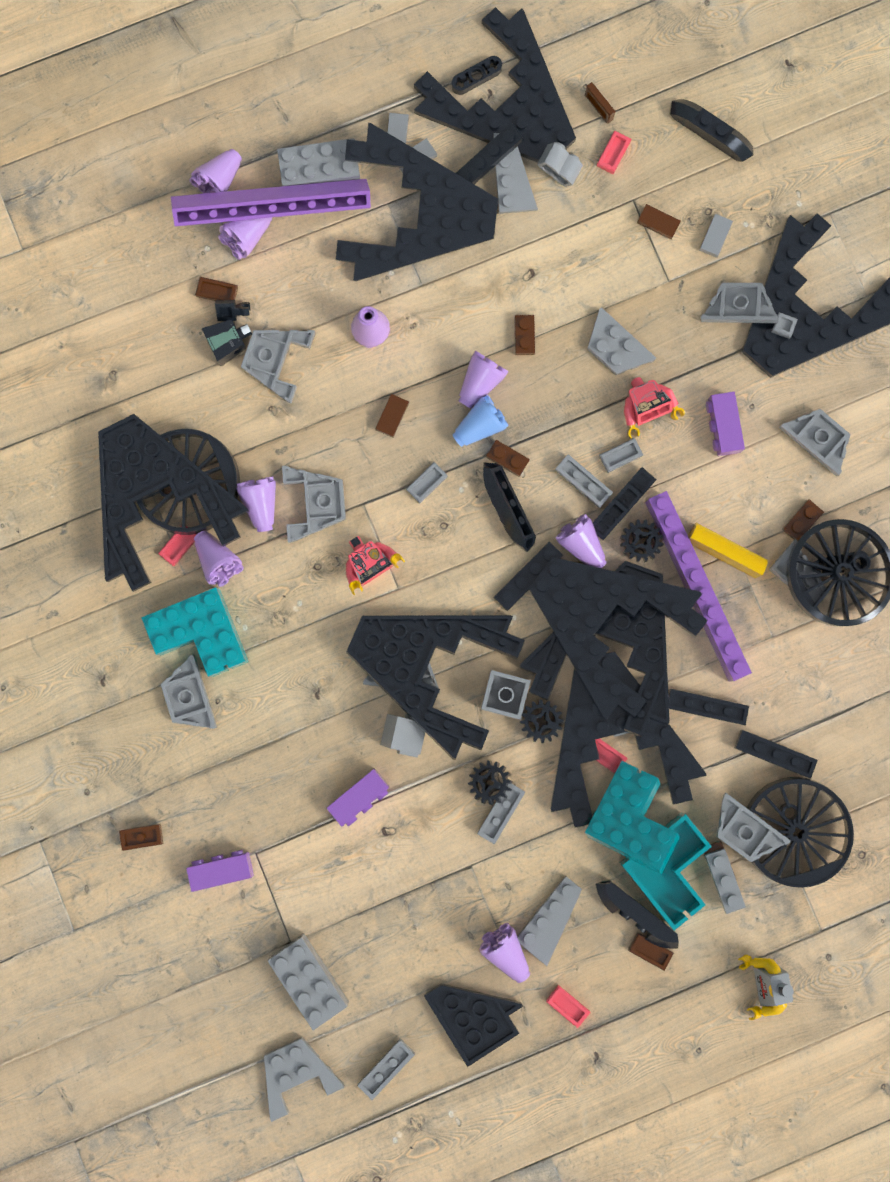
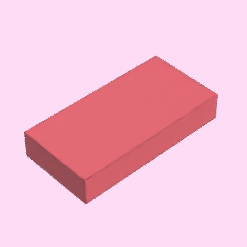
[597,131,632,175]
[158,525,197,566]
[595,738,628,774]
[546,984,591,1028]

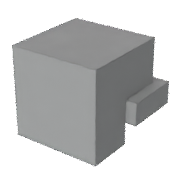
[380,714,425,758]

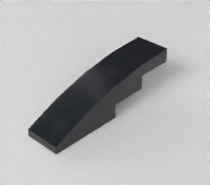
[593,467,657,540]

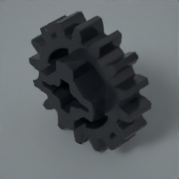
[620,519,664,563]
[520,700,564,743]
[468,760,513,805]

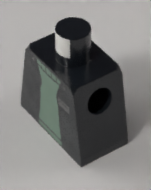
[202,320,252,366]

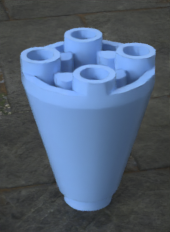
[452,395,509,447]

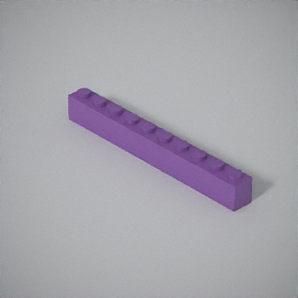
[171,179,371,227]
[645,491,752,682]

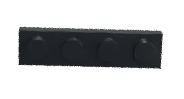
[456,122,525,184]
[493,541,563,611]
[668,689,749,726]
[734,730,818,779]

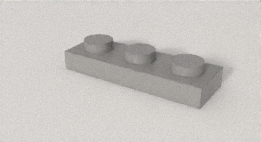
[555,454,613,508]
[477,783,525,845]
[705,848,746,914]
[358,1038,415,1100]

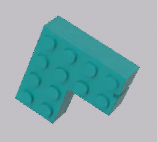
[141,587,249,677]
[585,761,679,875]
[619,812,712,931]

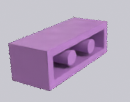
[706,391,745,456]
[327,768,390,827]
[186,850,254,892]

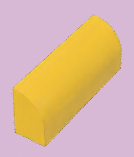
[688,523,768,578]

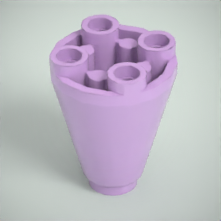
[189,149,242,194]
[218,217,272,260]
[351,306,390,348]
[458,350,509,409]
[236,476,276,532]
[555,514,607,568]
[194,531,244,587]
[479,923,530,983]

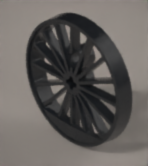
[137,429,240,535]
[787,519,890,626]
[747,777,854,888]

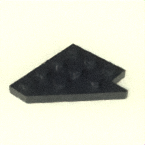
[424,983,523,1067]

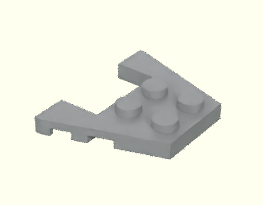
[241,330,316,404]
[282,466,346,543]
[264,1037,345,1122]

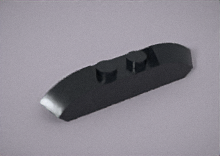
[670,99,754,162]
[483,462,536,552]
[596,880,679,949]

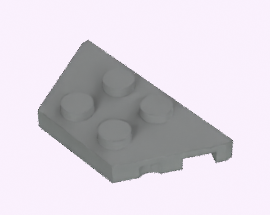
[701,283,778,323]
[587,307,656,375]
[779,409,850,476]
[161,654,217,729]
[717,793,790,862]

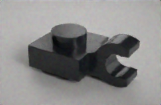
[215,300,251,321]

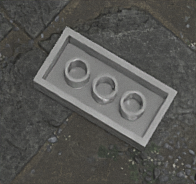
[277,138,360,186]
[268,934,349,1030]

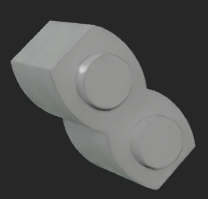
[537,142,583,187]

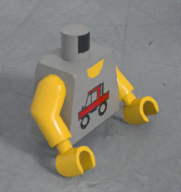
[738,955,794,1020]

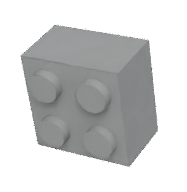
[481,670,531,720]

